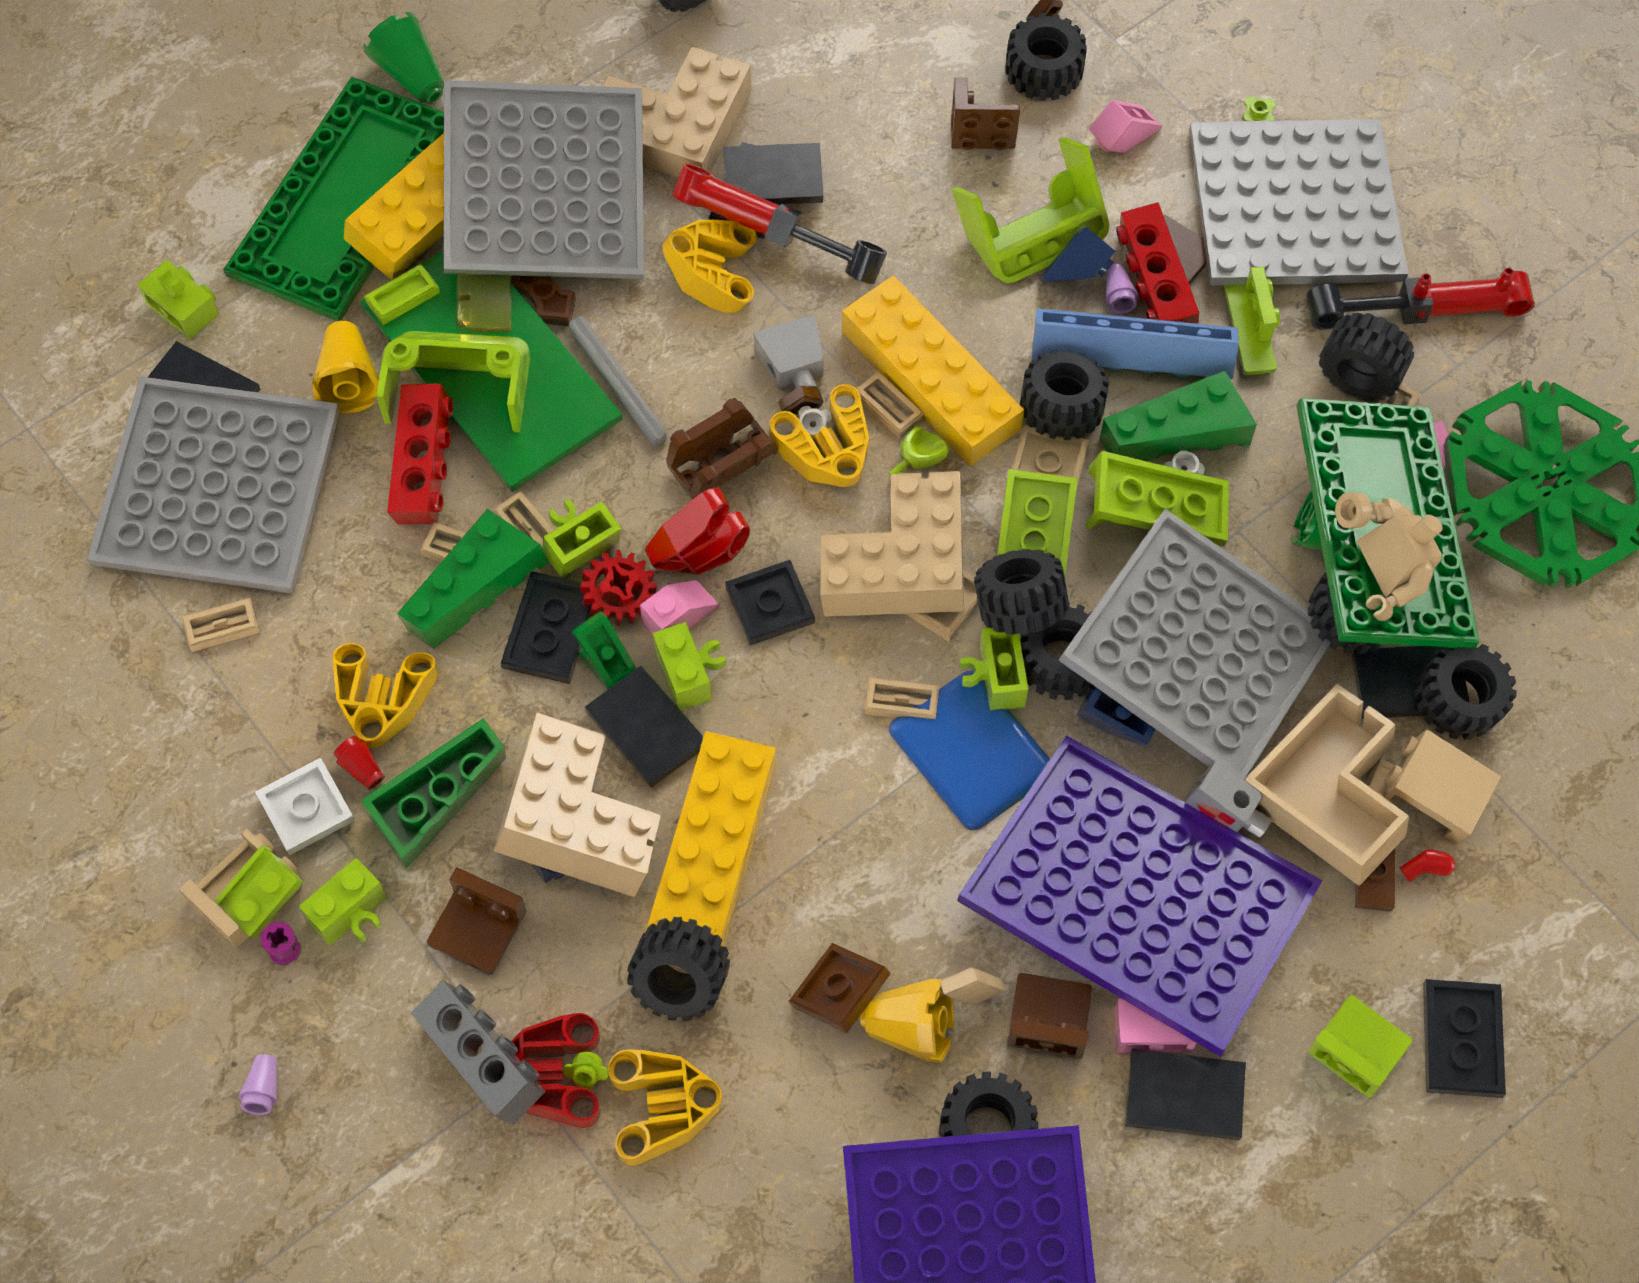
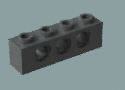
[411,980,546,1125]

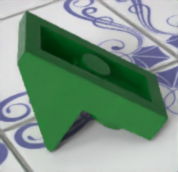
[571,612,637,690]

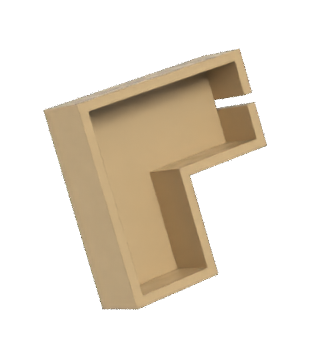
[603,47,752,178]
[820,471,964,617]
[1245,684,1409,886]
[493,713,661,897]

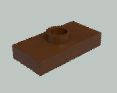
[1355,848,1395,911]

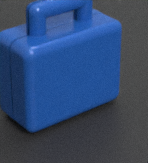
[889,671,1050,830]

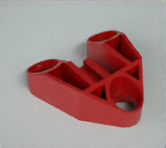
[645,488,750,575]
[512,1013,601,1128]

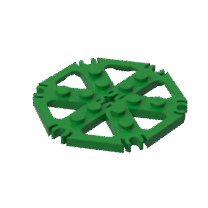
[1443,380,1639,588]

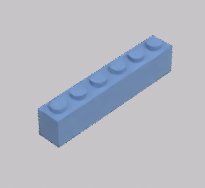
[1032,308,1239,379]

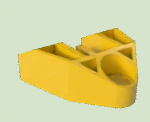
[662,219,757,313]
[769,384,869,487]
[333,643,438,748]
[608,1049,723,1166]

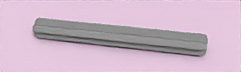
[569,316,668,446]

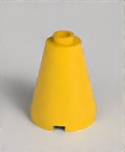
[312,321,379,414]

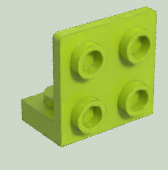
[1307,995,1412,1099]

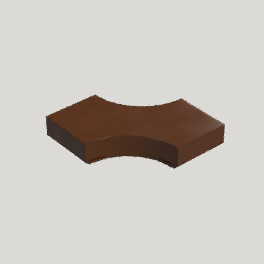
[511,275,576,327]

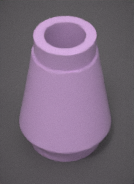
[1106,264,1138,314]
[238,1054,278,1115]

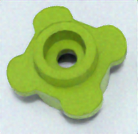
[1243,96,1276,121]
[563,1052,609,1090]

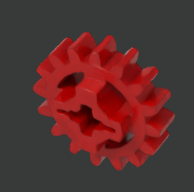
[580,550,657,626]

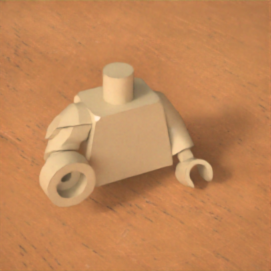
[1335,492,1442,621]

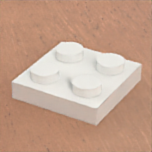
[255,758,355,856]

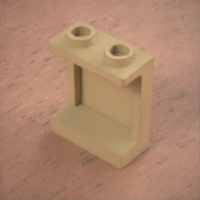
[1383,729,1501,844]
[179,828,302,949]

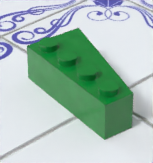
[1099,371,1257,461]
[397,508,548,649]
[361,718,506,869]

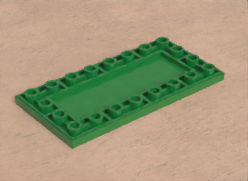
[223,76,444,321]
[360,250,623,492]
[1296,398,1480,648]

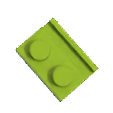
[214,845,304,938]

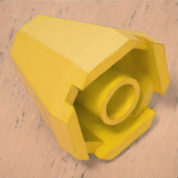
[860,979,955,1063]

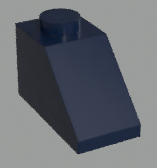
[1039,226,1116,283]
[1076,685,1156,746]

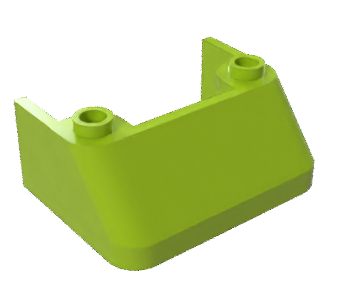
[952,137,1110,283]
[376,331,530,433]

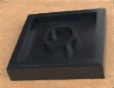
[725,560,815,646]

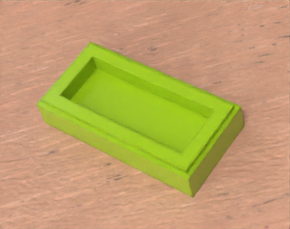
[364,264,440,325]

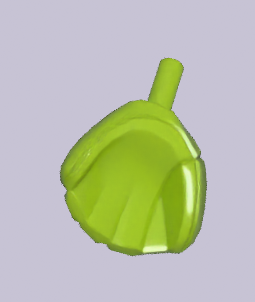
[888,426,949,477]

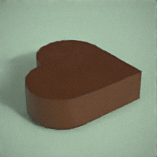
[1027,0,1063,18]
[778,385,824,415]

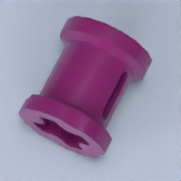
[260,922,301,965]

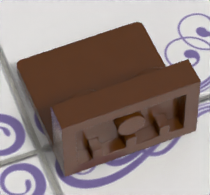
[951,78,1020,150]
[427,867,527,975]
[1007,973,1092,1059]

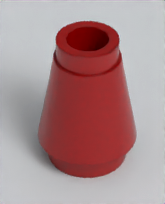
[333,736,385,790]

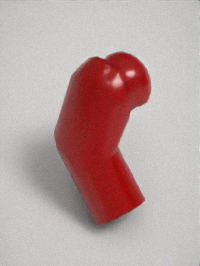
[1399,849,1455,882]

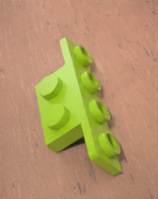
[1223,266,1280,375]

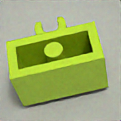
[137,260,219,339]
[542,499,622,578]
[652,622,726,710]
[959,628,1028,710]
[298,857,387,946]

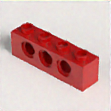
[1116,202,1200,324]
[387,384,454,524]

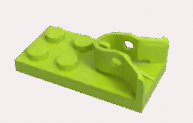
[1086,451,1229,547]
[997,469,1078,576]

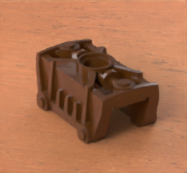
[666,398,778,500]

